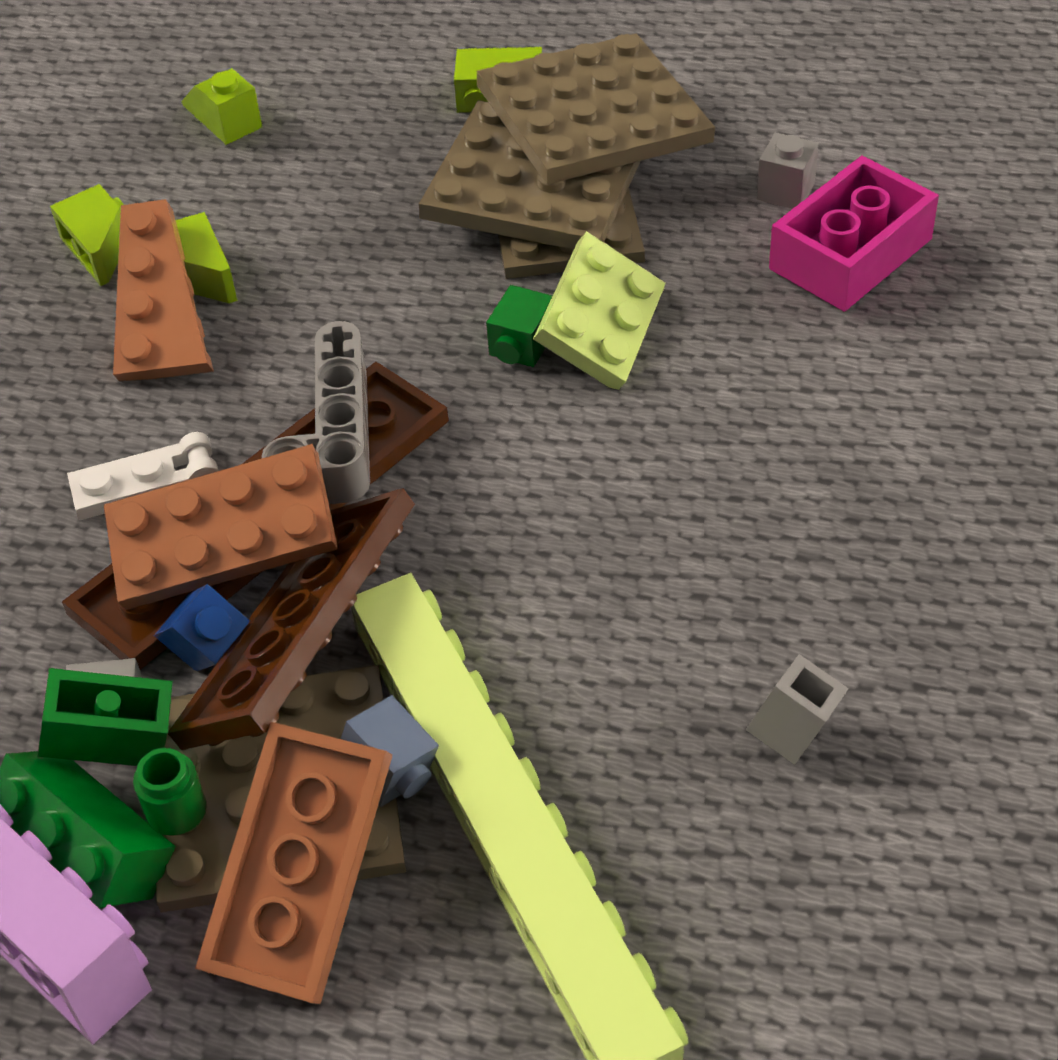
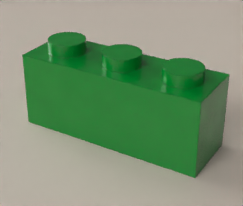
[0,751,176,908]

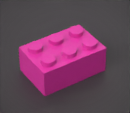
[769,155,939,312]

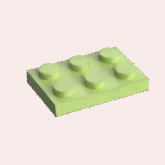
[533,231,666,390]

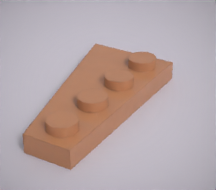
[113,199,214,381]

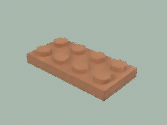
[104,444,338,610]
[195,722,393,1004]

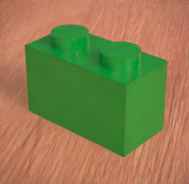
[37,668,172,766]

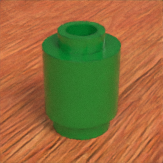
[133,748,207,836]

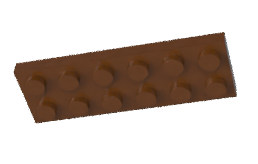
[168,488,415,750]

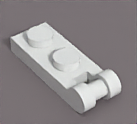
[67,432,219,521]

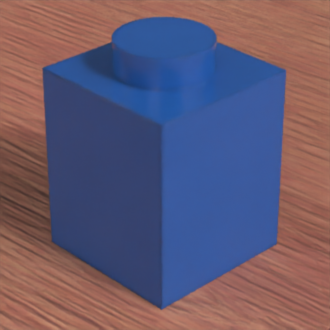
[154,584,250,672]

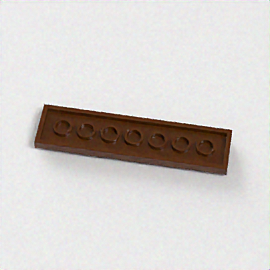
[62,362,449,670]

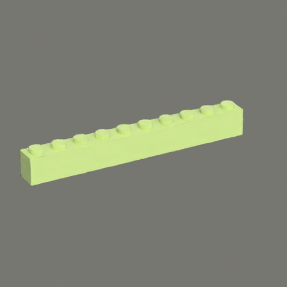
[351,573,688,1060]

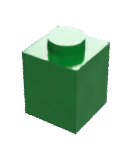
[486,285,552,367]

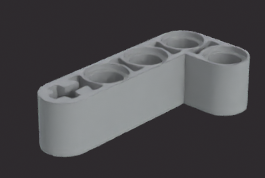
[262,321,370,504]

